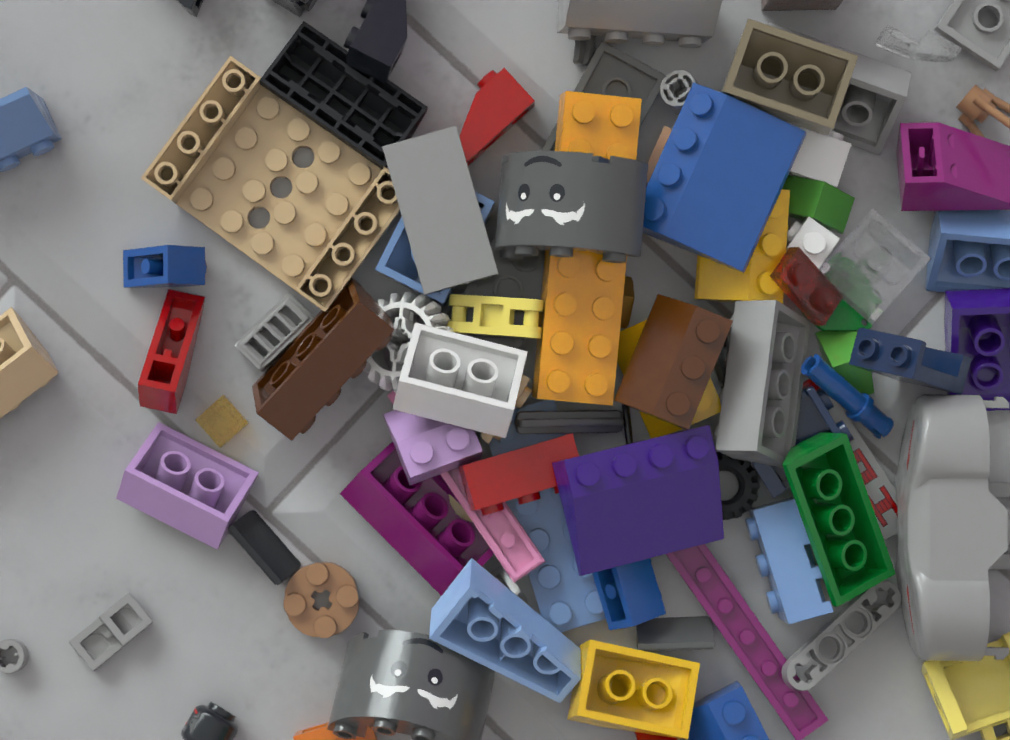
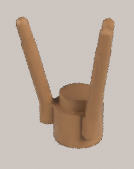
[956,84,1010,138]

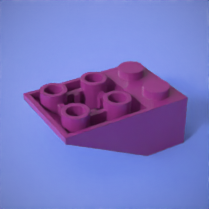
[896,122,1010,211]

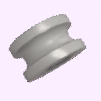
[0,639,29,674]

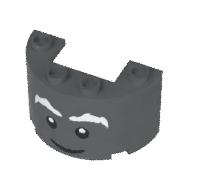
[495,151,648,263]
[327,630,495,740]

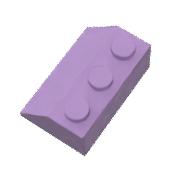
[116,422,259,550]

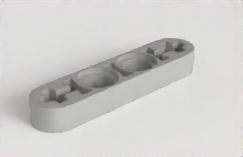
[781,581,901,691]

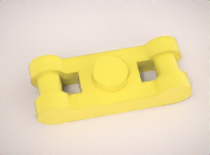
[447,294,544,339]

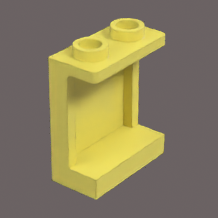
[921,632,1010,740]

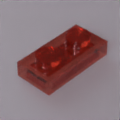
[770,247,843,326]

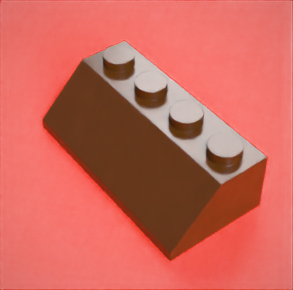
[252,278,394,441]

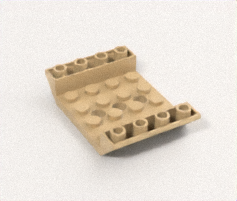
[141,55,400,312]

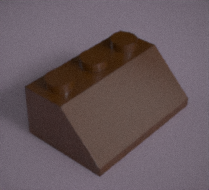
[614,294,733,430]

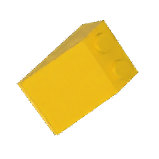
[567,639,700,740]

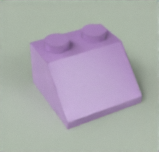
[383,410,483,485]

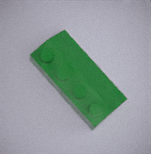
[782,432,896,607]

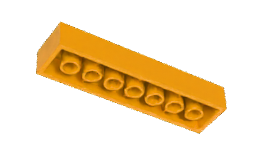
[532,91,642,406]

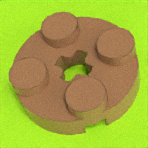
[283,562,360,638]

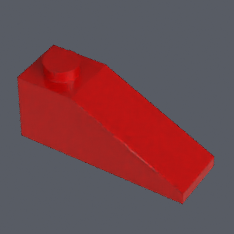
[459,68,535,166]
[138,289,205,414]

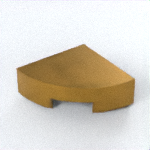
[620,276,635,329]

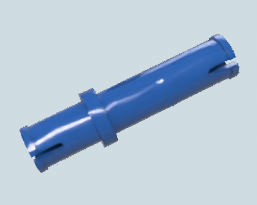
[801,354,894,439]

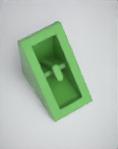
[782,175,855,234]
[815,331,874,395]

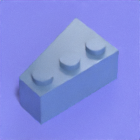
[745,497,834,624]

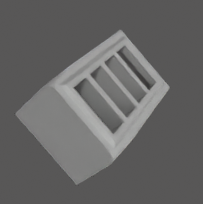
[234,292,315,372]

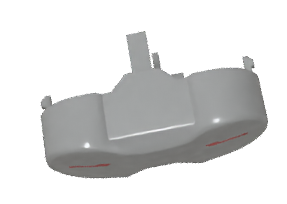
[895,394,1010,661]

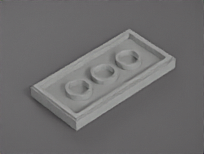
[382,126,498,295]

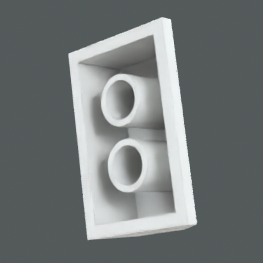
[392,322,528,438]

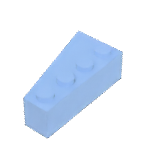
[429,558,581,703]

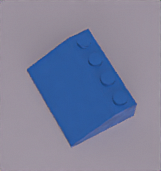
[643,82,807,273]

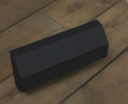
[260,21,428,169]

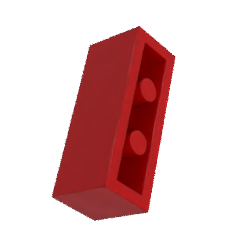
[458,433,579,516]

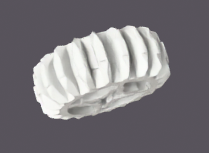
[363,292,454,393]

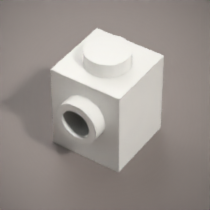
[786,217,840,273]

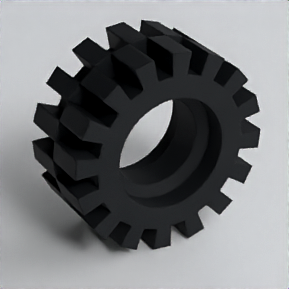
[716,452,760,520]

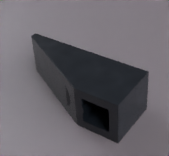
[344,0,407,84]

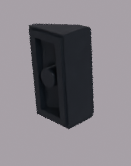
[228,510,301,585]

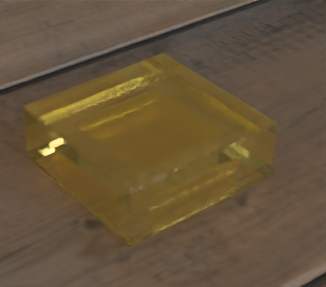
[195,395,249,448]

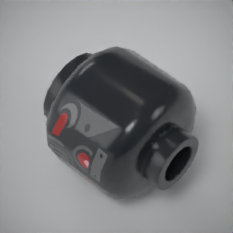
[181,701,238,740]

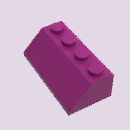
[340,441,494,596]

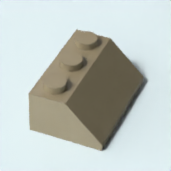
[721,18,858,135]

